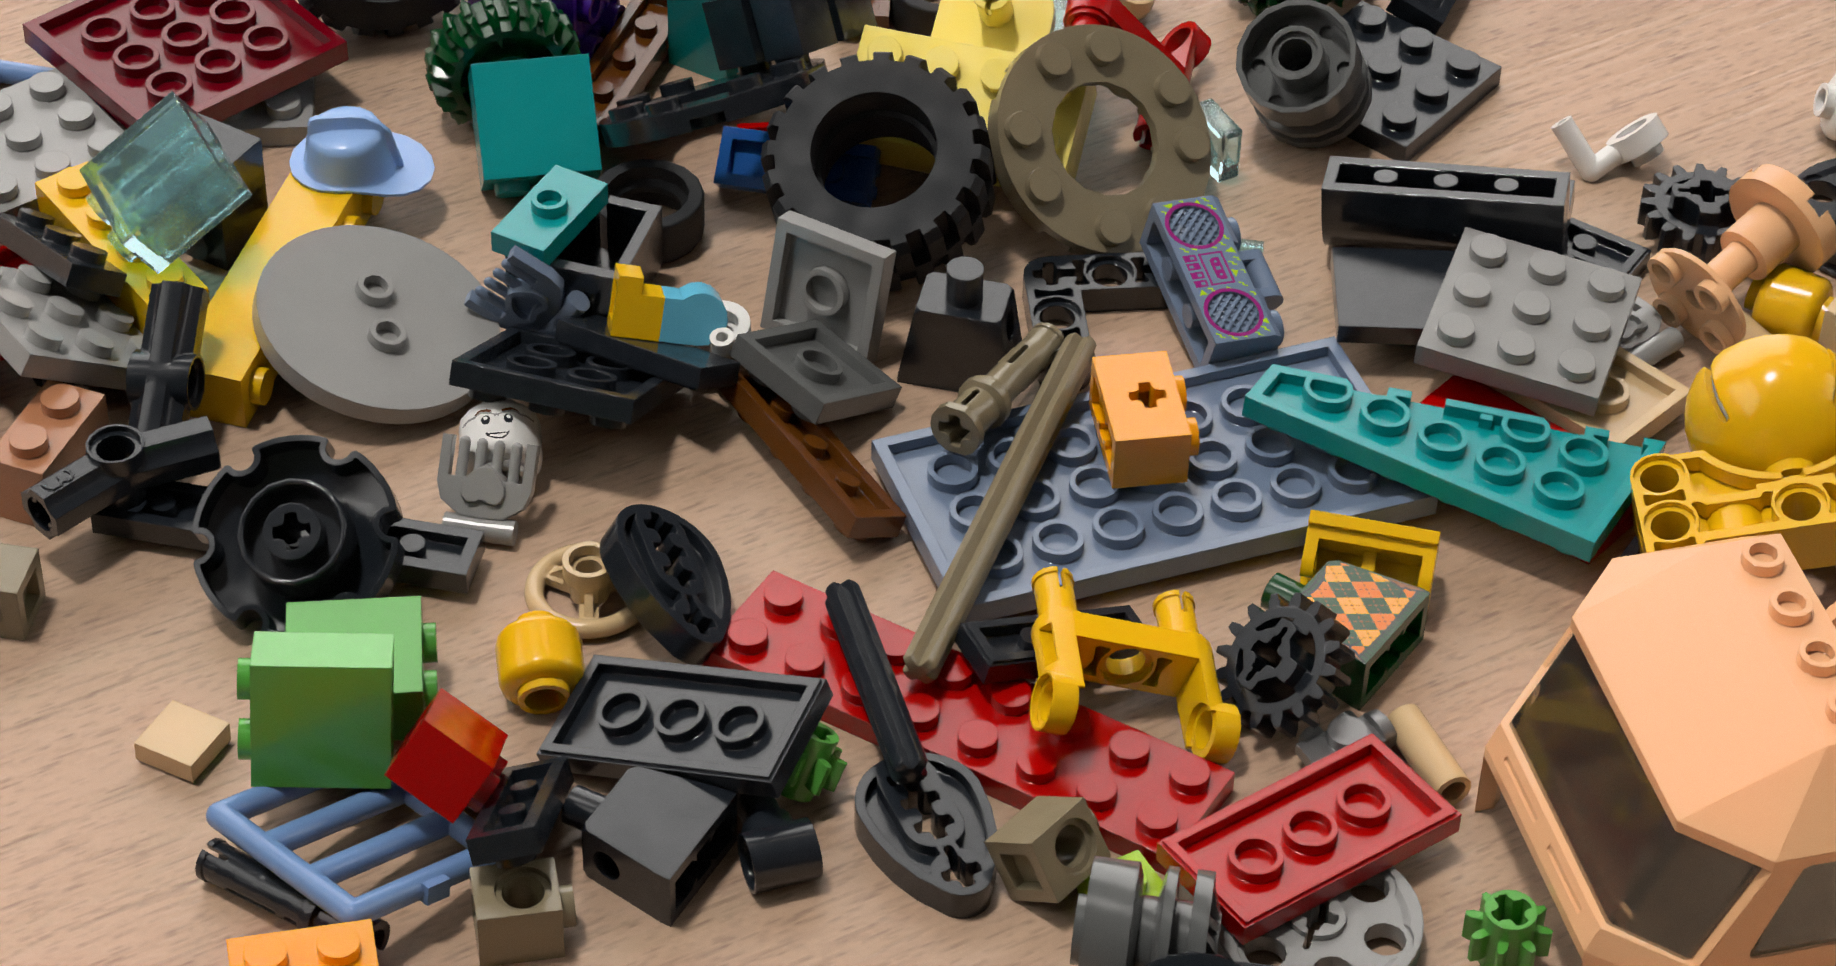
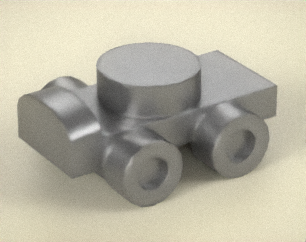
[1295,709,1397,766]

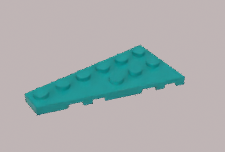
[1242,364,1666,562]

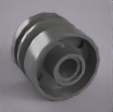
[1236,0,1373,148]
[1070,856,1222,966]

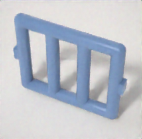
[206,781,495,923]

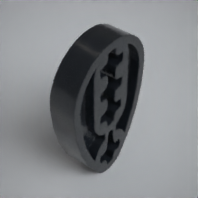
[600,504,731,665]
[854,753,997,919]

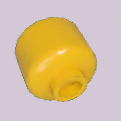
[1744,263,1835,342]
[495,610,585,714]

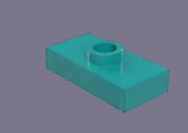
[491,165,608,265]

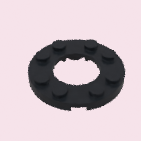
[599,53,828,148]

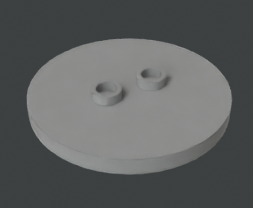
[252,225,500,424]

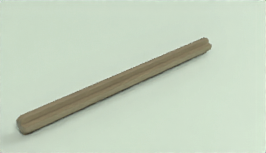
[903,332,1097,684]

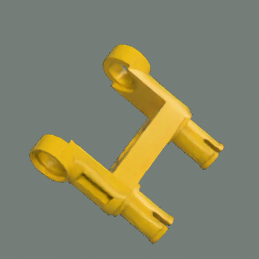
[1030,566,1241,764]

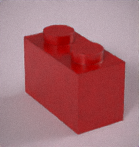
[384,688,508,824]

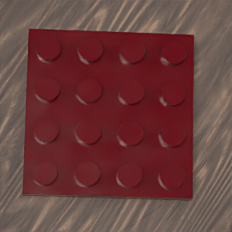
[22,0,349,129]

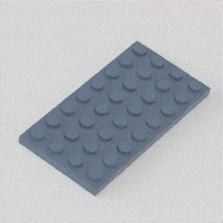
[871,336,1438,623]

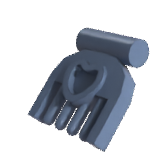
[464,245,590,335]

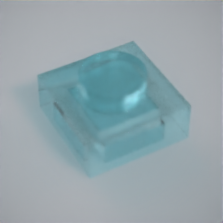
[1200,98,1242,183]

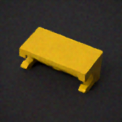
[1299,510,1440,614]

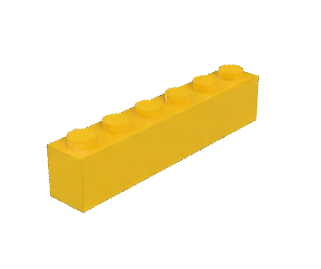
[190,172,384,428]

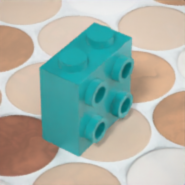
[468,53,602,198]

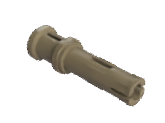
[930,322,1064,456]

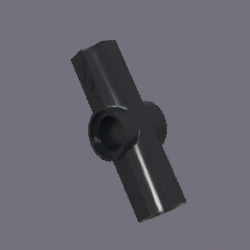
[126,280,210,433]

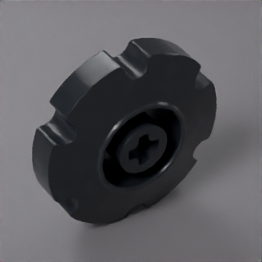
[192,435,405,632]

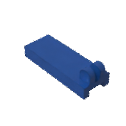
[713,126,882,208]

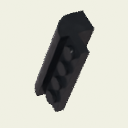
[1321,156,1575,255]

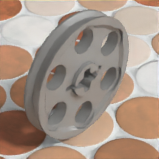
[1217,866,1424,966]

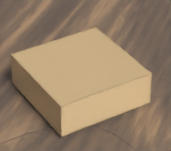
[134,700,231,783]

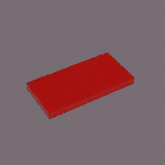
[1156,733,1462,945]

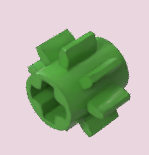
[781,722,847,802]
[1462,890,1553,966]

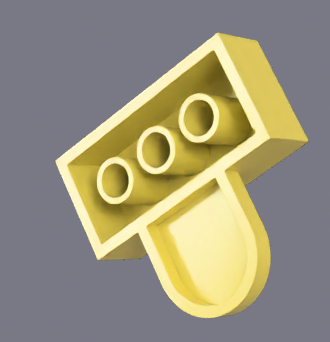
[857,0,1097,187]

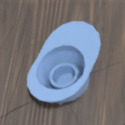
[289,106,435,197]

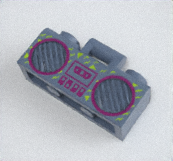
[1139,195,1284,367]

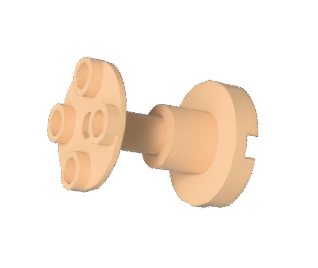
[1647,164,1836,355]

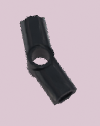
[21,416,221,540]

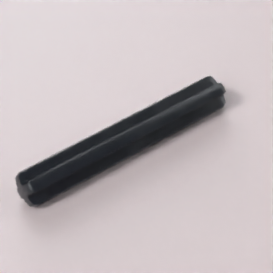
[825,579,928,786]

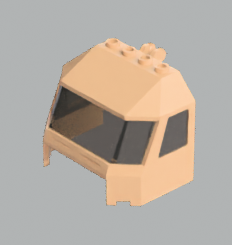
[1474,533,1836,966]

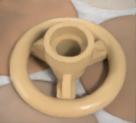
[524,541,639,639]

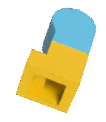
[607,263,728,346]

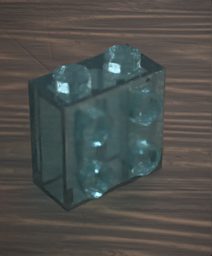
[79,91,252,274]

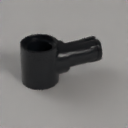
[737,793,823,894]

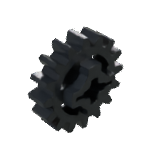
[1637,163,1741,264]
[1216,592,1355,739]

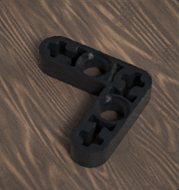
[1022,252,1169,391]

